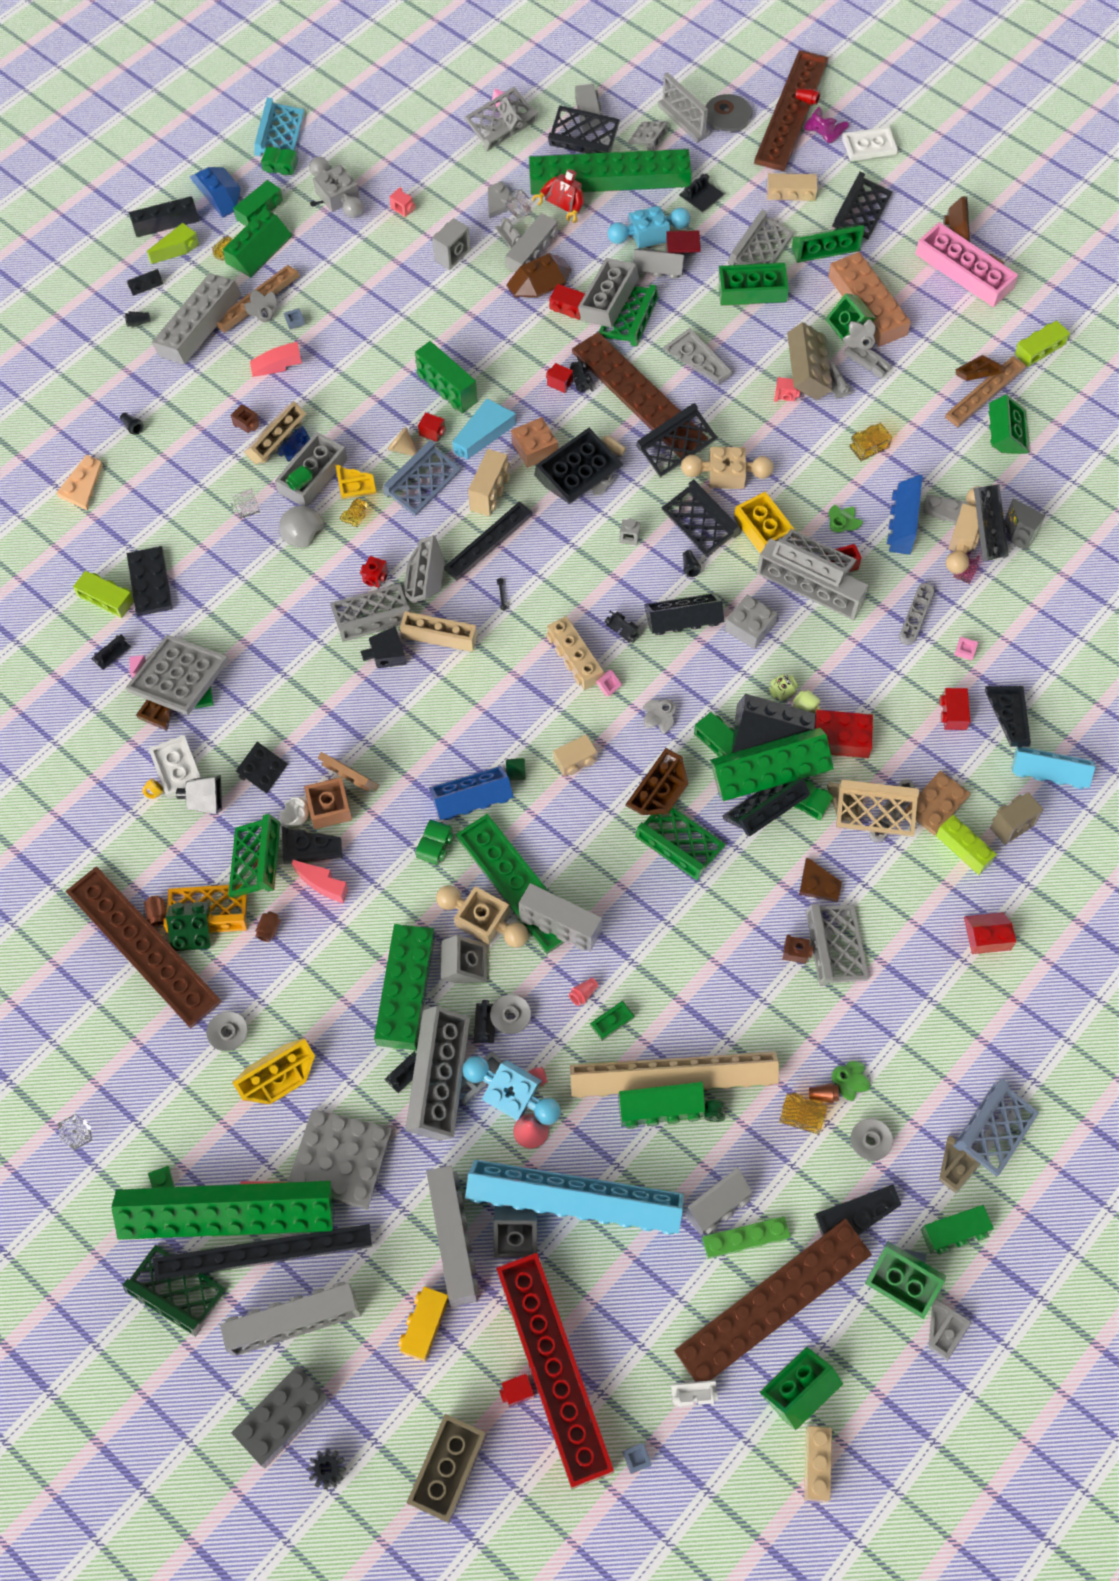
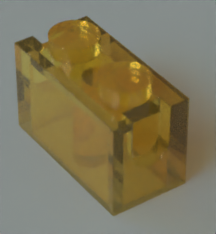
[849,422,892,462]
[779,1093,827,1135]

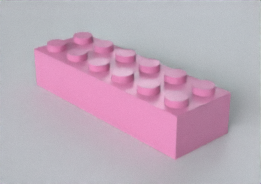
[915,222,1018,307]

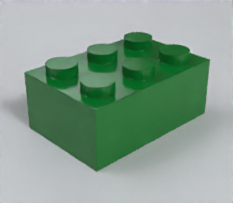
[865,1241,946,1319]

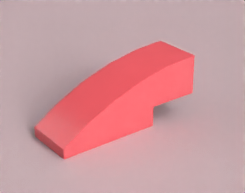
[250,342,302,377]
[292,860,348,903]

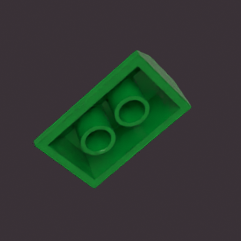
[988,394,1029,454]
[759,1347,843,1431]

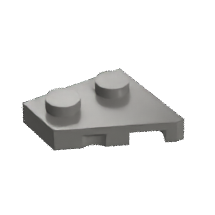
[488,181,517,218]
[929,1299,971,1361]

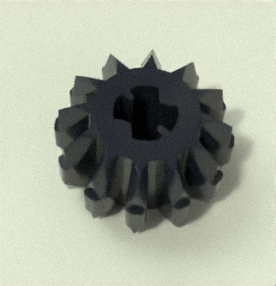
[307,1448,347,1490]

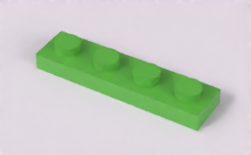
[702,1216,791,1259]

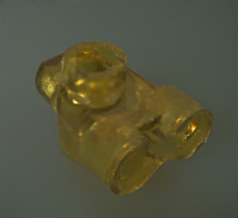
[340,498,368,527]

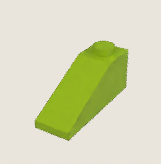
[147,223,199,264]

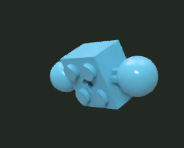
[607,206,691,249]
[463,1056,561,1125]

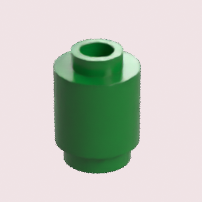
[286,465,313,491]

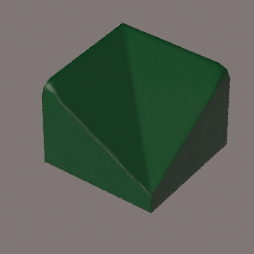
[506,758,526,780]

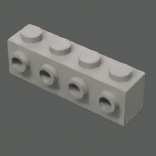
[505,213,559,272]

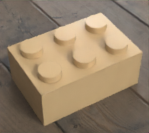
[468,449,510,517]

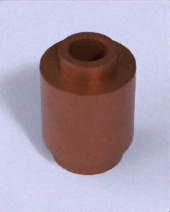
[144,896,166,926]
[255,911,281,942]

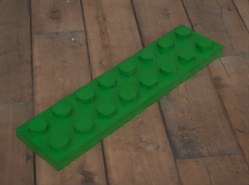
[456,814,565,954]

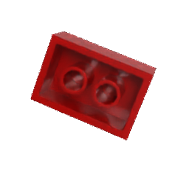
[814,709,873,758]

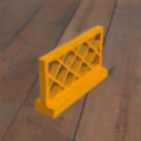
[164,884,247,935]

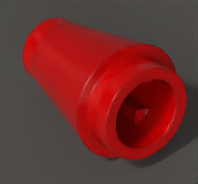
[796,89,820,106]

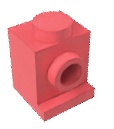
[389,187,416,217]
[774,377,800,402]

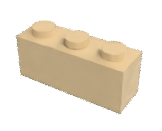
[767,173,817,201]
[804,1426,832,1503]

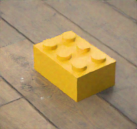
[734,491,795,553]

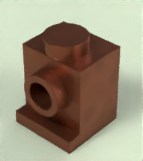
[230,404,259,433]
[782,934,813,964]

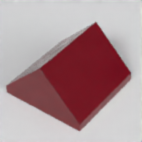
[665,230,701,253]

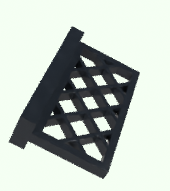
[548,105,620,154]
[832,171,892,239]
[636,402,718,478]
[661,479,740,557]
[974,484,1009,561]
[722,777,811,837]

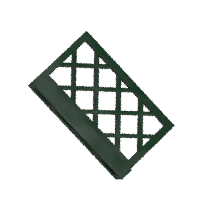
[122,1245,226,1337]

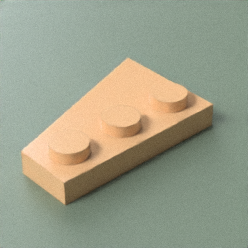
[57,455,103,510]

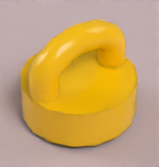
[142,778,164,799]

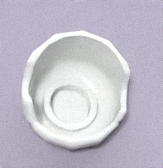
[279,797,309,826]

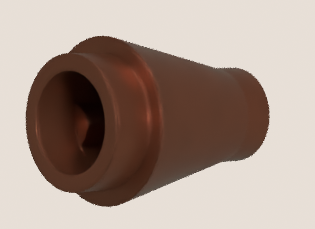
[809,1083,839,1104]

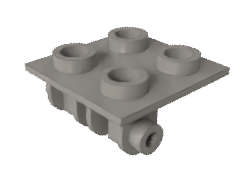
[628,121,668,151]

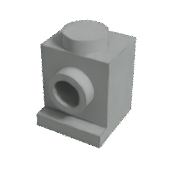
[619,518,640,546]

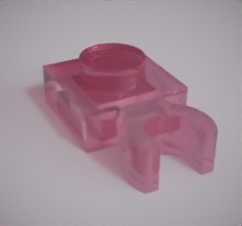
[953,552,980,584]

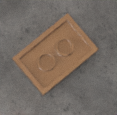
[318,752,380,792]
[904,771,971,835]

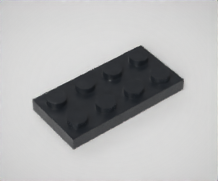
[126,546,173,617]

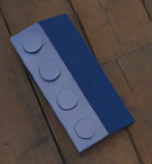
[886,475,923,555]
[428,766,514,820]

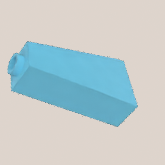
[452,399,516,459]

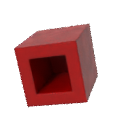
[546,363,573,393]
[418,412,446,442]
[499,1373,534,1407]

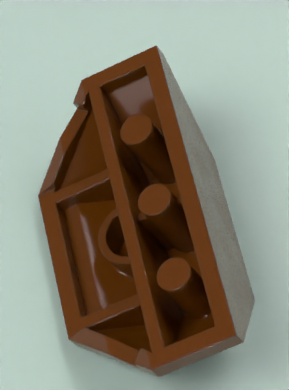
[943,196,970,242]
[506,253,572,298]
[625,748,688,815]

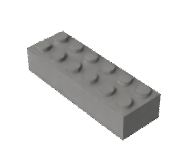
[152,273,242,364]
[757,539,869,621]
[405,1006,470,1141]
[426,1165,480,1307]
[220,1282,361,1357]

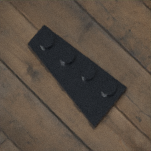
[985,686,1031,747]
[814,1184,902,1236]

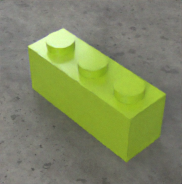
[1015,320,1070,367]
[73,570,134,618]
[936,815,997,875]

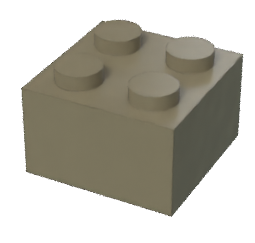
[990,792,1044,845]

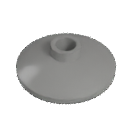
[490,995,531,1034]
[206,1012,248,1051]
[850,1119,893,1161]

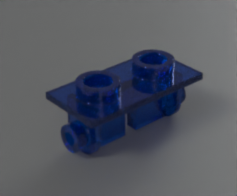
[277,426,310,462]

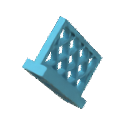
[254,97,304,157]

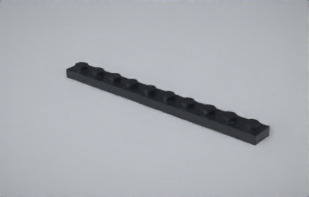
[153,1224,372,1281]

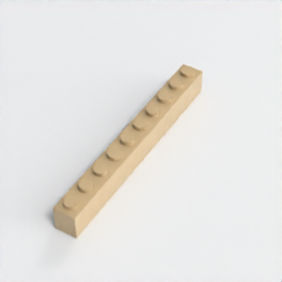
[570,1052,779,1098]

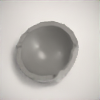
[279,505,325,547]

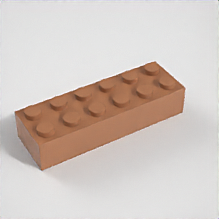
[828,252,911,347]

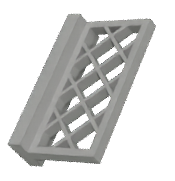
[658,72,710,143]
[465,87,538,151]
[728,209,794,265]
[772,529,856,587]
[330,583,411,642]
[805,904,869,986]

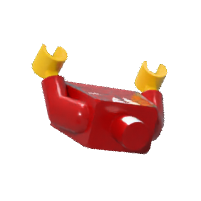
[532,169,584,223]

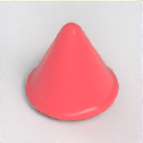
[513,1114,549,1149]

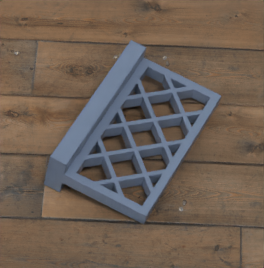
[383,440,461,516]
[953,1078,1039,1177]

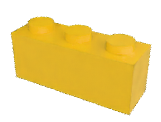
[398,1287,449,1363]

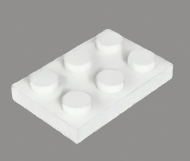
[842,126,898,161]
[148,735,201,799]

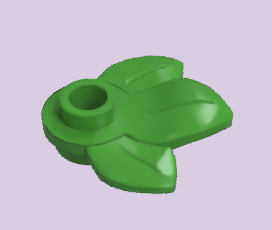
[828,505,863,533]
[832,1061,871,1101]

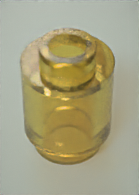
[212,236,232,260]

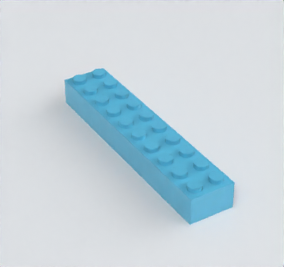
[465,1160,684,1235]

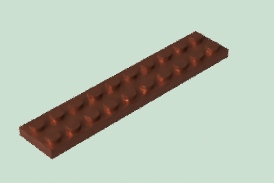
[754,50,829,172]
[572,332,708,459]
[65,866,222,1029]
[673,1219,872,1382]

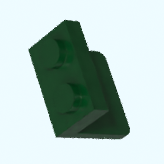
[166,902,211,951]

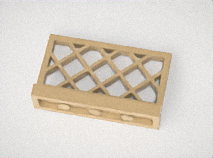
[836,780,919,837]

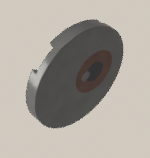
[705,94,752,133]

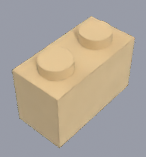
[553,735,597,777]

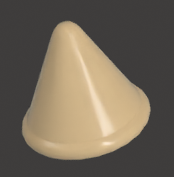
[388,427,417,456]

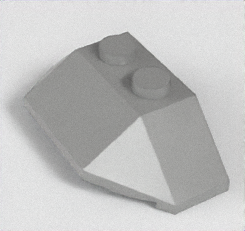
[403,535,445,603]

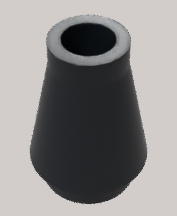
[124,311,151,328]
[120,412,144,435]
[682,550,701,577]

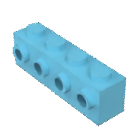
[1011,747,1096,789]

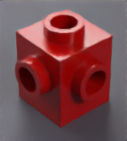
[360,556,388,588]

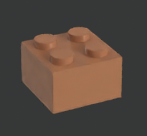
[511,417,558,468]
[304,777,352,829]

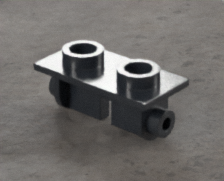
[127,269,163,296]
[570,356,593,393]
[604,610,642,643]
[91,634,131,670]
[474,1000,495,1044]
[384,1051,417,1094]

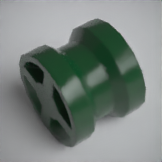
[704,1100,726,1122]

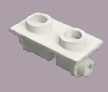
[671,1380,718,1407]

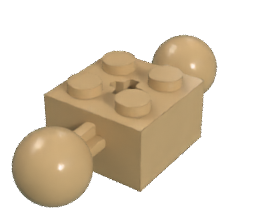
[681,447,774,489]
[946,486,981,574]
[436,885,529,948]

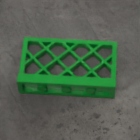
[599,284,659,347]
[635,808,726,881]
[228,813,281,898]

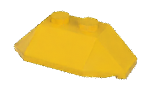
[232,1038,315,1105]

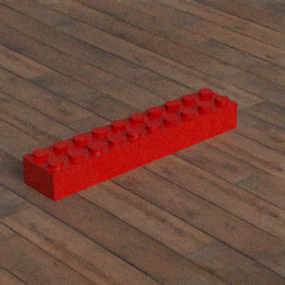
[496,1253,614,1490]

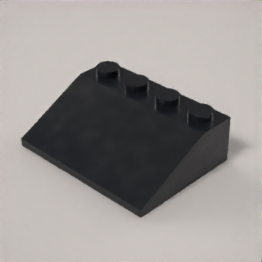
[534,427,623,504]
[732,693,816,753]

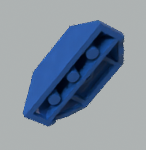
[190,167,241,218]

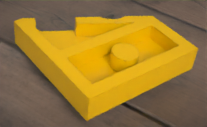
[335,465,376,499]

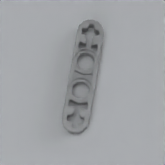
[899,583,934,645]
[869,779,915,843]

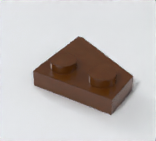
[136,700,172,731]
[799,858,842,903]

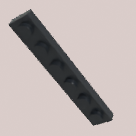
[444,501,532,581]

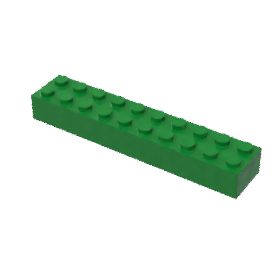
[529,149,691,195]
[111,1181,335,1240]

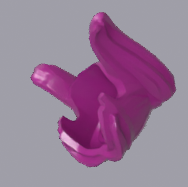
[804,107,849,143]

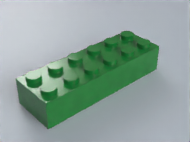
[710,728,834,801]
[374,924,435,1051]

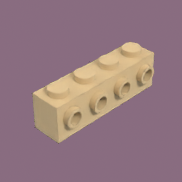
[244,401,306,465]
[400,611,477,652]
[546,616,604,690]

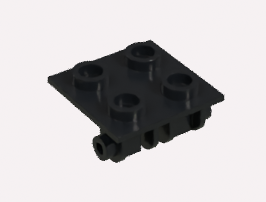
[679,173,724,212]
[236,741,288,794]

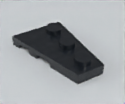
[281,826,343,864]

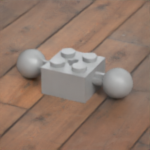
[309,157,363,218]

